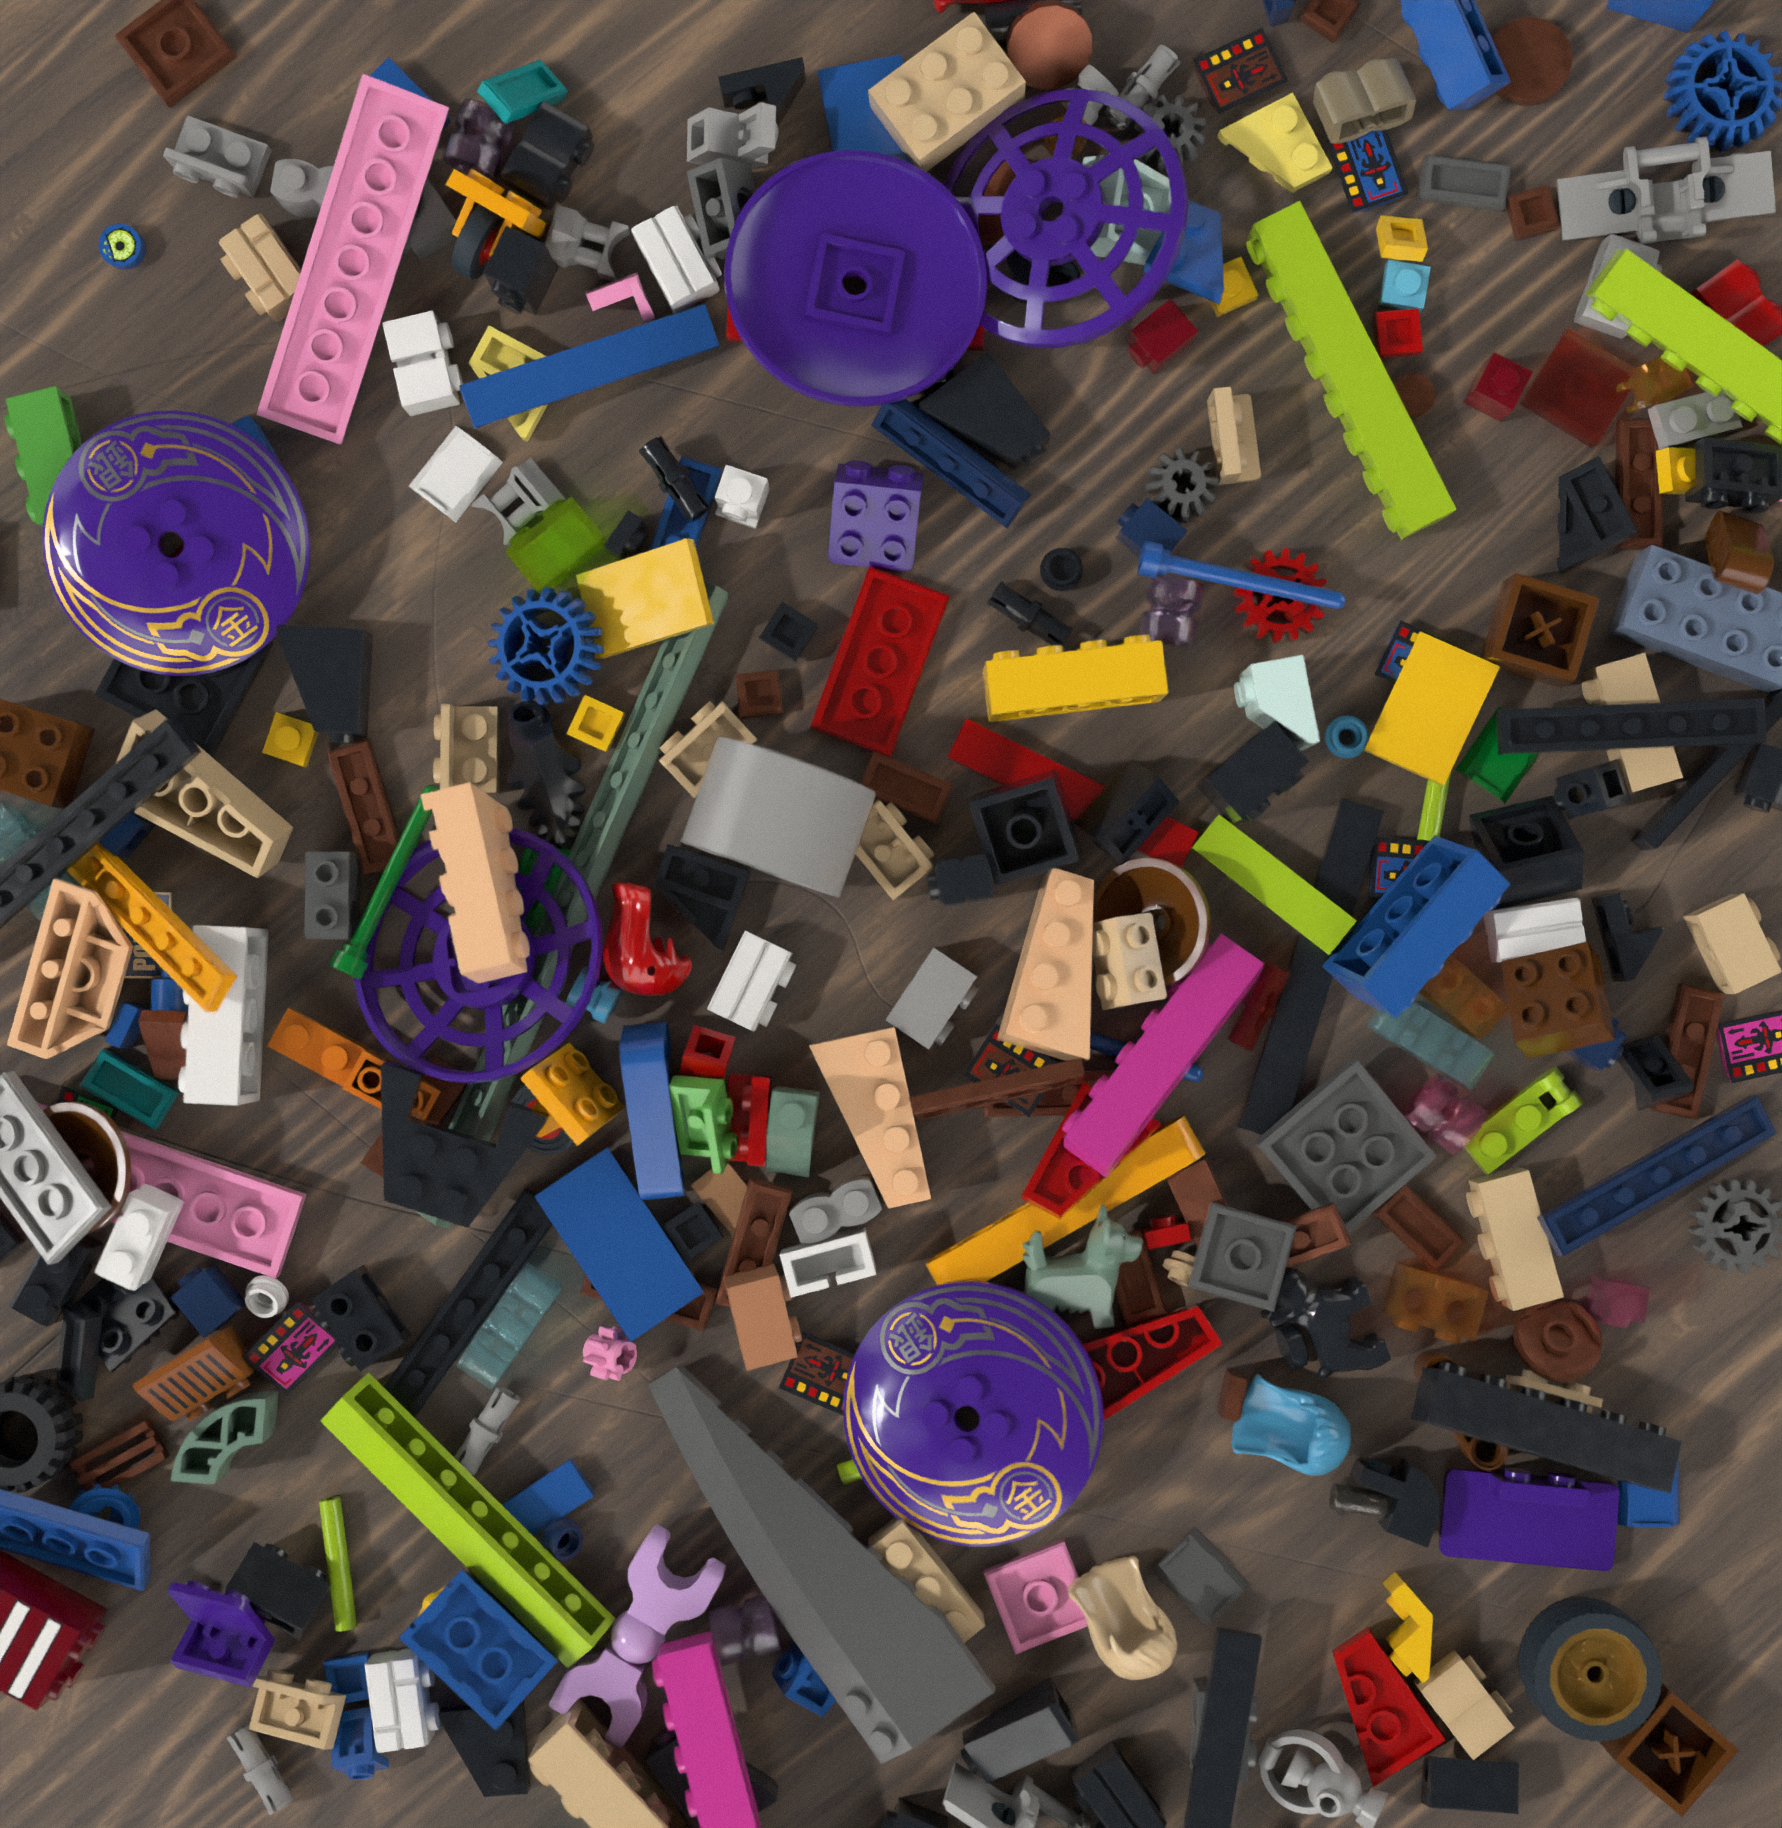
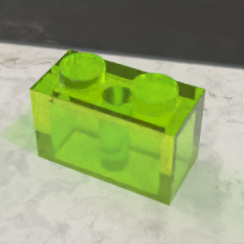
[504,497,607,595]

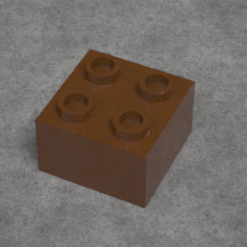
[1480,573,1600,688]
[0,699,95,809]
[1501,941,1615,1059]
[1599,1682,1739,1817]

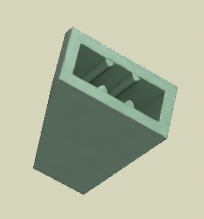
[766,1086,820,1177]

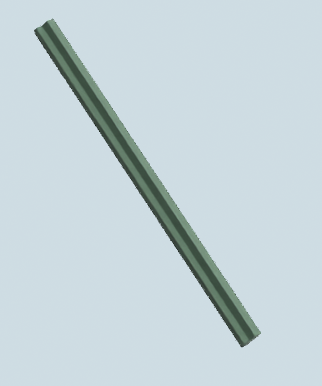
[415,582,728,1229]

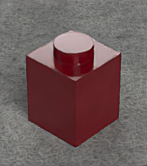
[1127,298,1198,374]
[1462,352,1533,422]

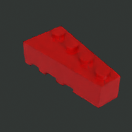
[1081,1304,1223,1421]

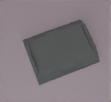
[1151,1527,1248,1625]

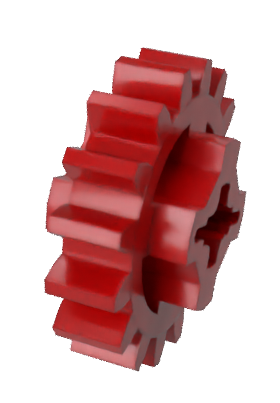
[1232,548,1327,644]

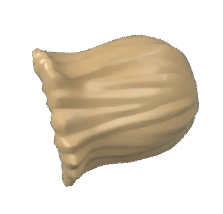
[1068,1556,1177,1680]

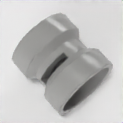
[1061,64,1119,126]

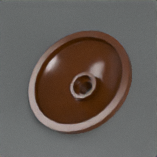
[1093,858,1211,987]
[43,1101,131,1233]

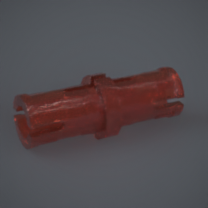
[1227,961,1292,1051]

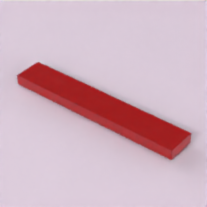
[947,718,1199,867]

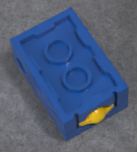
[399,1567,558,1730]

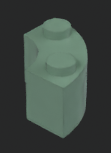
[171,1390,279,1484]

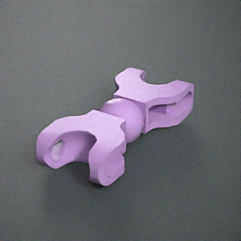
[549,1524,726,1748]

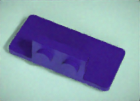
[1439,1468,1619,1571]

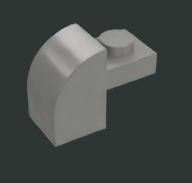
[687,102,779,168]

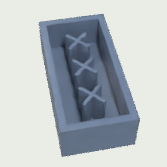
[1607,545,1782,693]

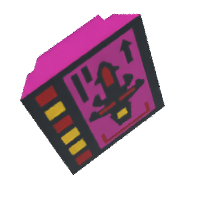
[1717,1010,1782,1083]
[242,1302,340,1396]

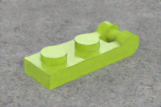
[1458,1066,1583,1175]

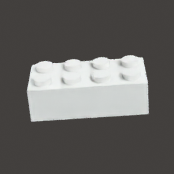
[179,925,269,1105]

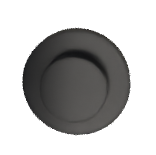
[1040,548,1083,592]

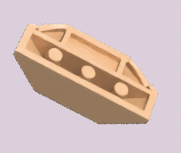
[7,878,133,1059]

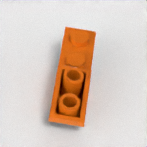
[267,1007,442,1121]

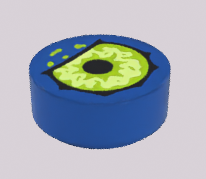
[99,223,146,270]

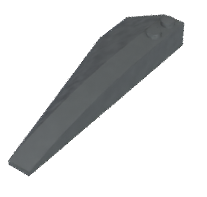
[648,1363,996,1764]

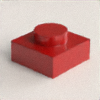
[1373,308,1423,359]
[1141,1214,1191,1250]

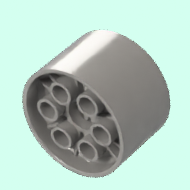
[681,737,876,898]

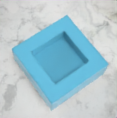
[1378,260,1431,313]

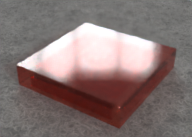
[1519,328,1641,448]

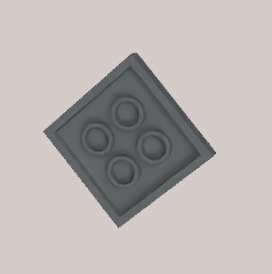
[1254,1057,1437,1233]

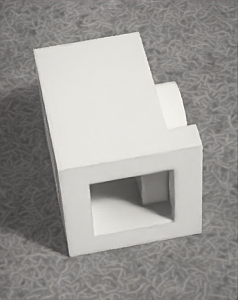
[715,465,770,529]

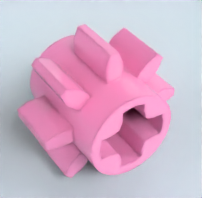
[583,1325,637,1381]

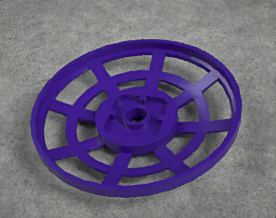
[943,89,1189,348]
[354,828,603,1084]

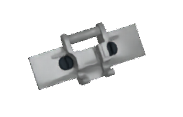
[1557,136,1776,245]
[942,1763,1092,1828]

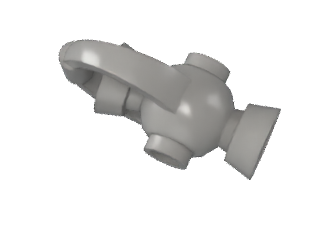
[1258,1729,1388,1828]

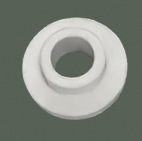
[245,1275,289,1318]

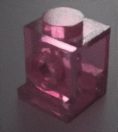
[1586,1275,1650,1328]

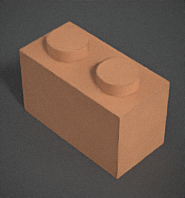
[723,1263,802,1371]

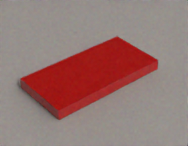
[810,566,950,758]

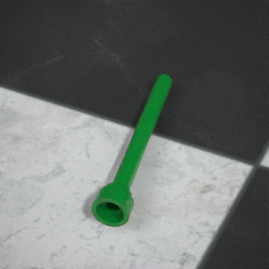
[329,785,439,980]

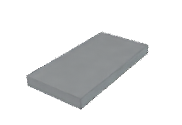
[0,1071,112,1265]

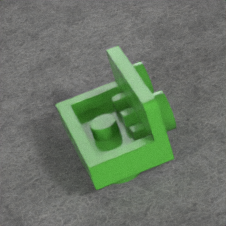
[669,1075,738,1174]

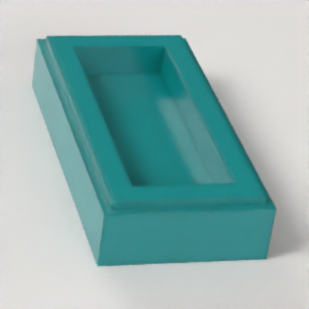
[477,59,568,124]
[80,1048,180,1130]

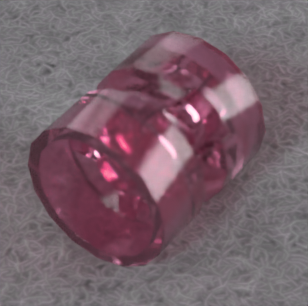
[1403,1073,1487,1155]

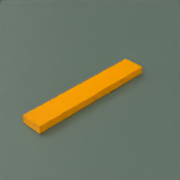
[67,843,237,1012]

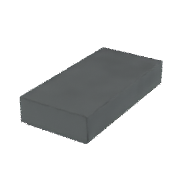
[1417,154,1511,212]

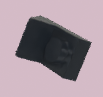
[718,57,806,126]
[1591,893,1664,982]
[1617,1034,1694,1111]

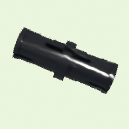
[639,436,711,524]
[986,581,1073,646]

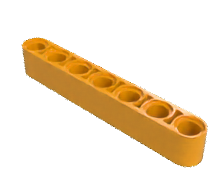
[925,1115,1206,1285]

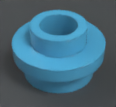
[1325,715,1369,759]

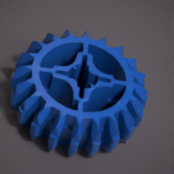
[1663,30,1782,153]
[487,587,605,705]

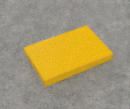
[576,538,714,659]
[1364,631,1500,786]

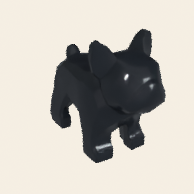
[1260,1268,1391,1379]

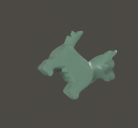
[1022,1205,1143,1328]

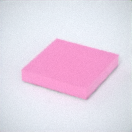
[983,1538,1088,1655]

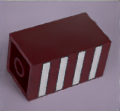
[0,1550,108,1711]

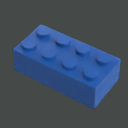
[1322,836,1510,1018]

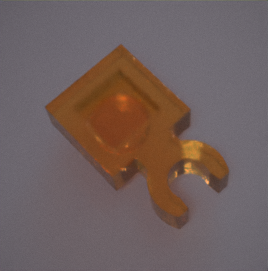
[1616,353,1694,413]

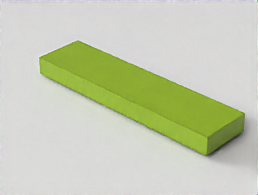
[1192,814,1357,955]

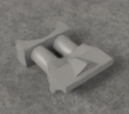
[545,205,631,282]
[472,457,566,547]

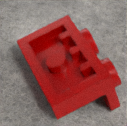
[727,1074,772,1166]

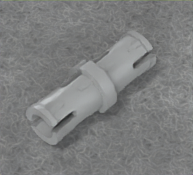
[1104,45,1180,130]
[454,1385,521,1475]
[227,1723,295,1815]

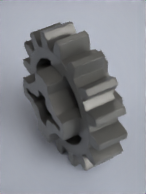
[1688,1178,1782,1274]

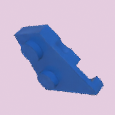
[1144,200,1224,304]

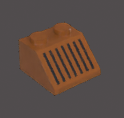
[132,1326,257,1422]

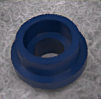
[540,1517,583,1561]

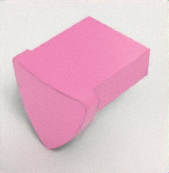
[586,273,655,323]

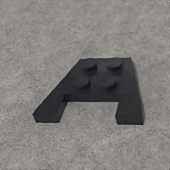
[381,1061,550,1228]

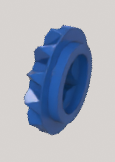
[69,1483,141,1529]

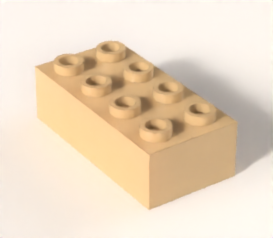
[528,1698,689,1828]

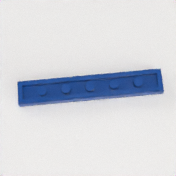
[459,304,720,429]

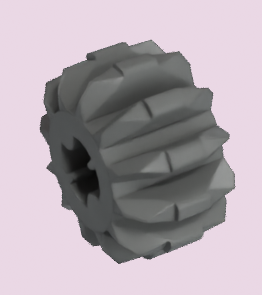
[1134,94,1207,171]
[1144,448,1219,523]

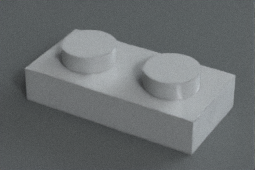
[1647,392,1742,450]

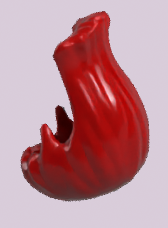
[603,881,692,996]

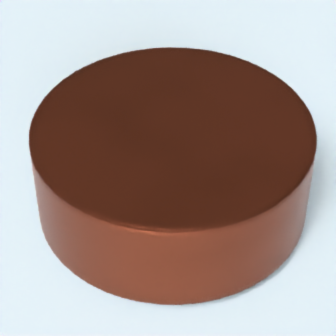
[1394,373,1435,419]

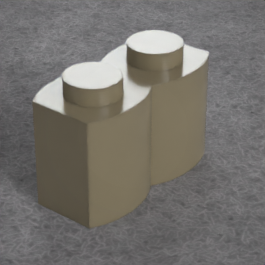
[1313,58,1416,144]

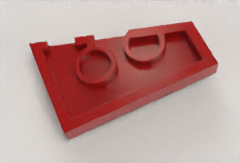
[1021,1083,1161,1220]
[1332,1627,1445,1787]

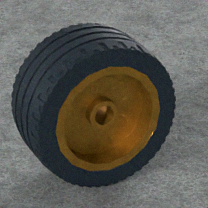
[1518,1597,1662,1742]

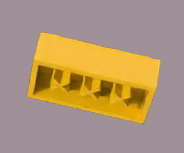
[983,635,1168,723]

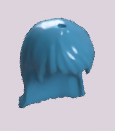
[1231,1373,1351,1476]

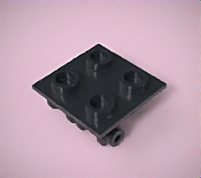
[79,1276,180,1373]

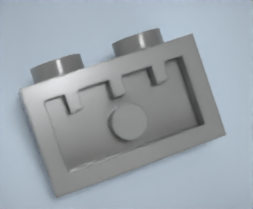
[163,115,272,198]

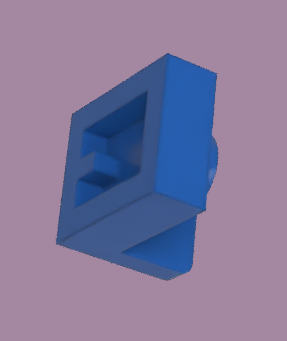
[772,1641,836,1717]
[331,1707,389,1780]

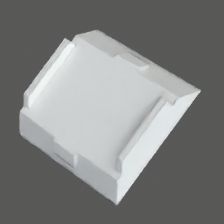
[409,426,503,523]

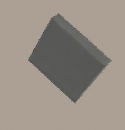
[1187,1202,1297,1312]

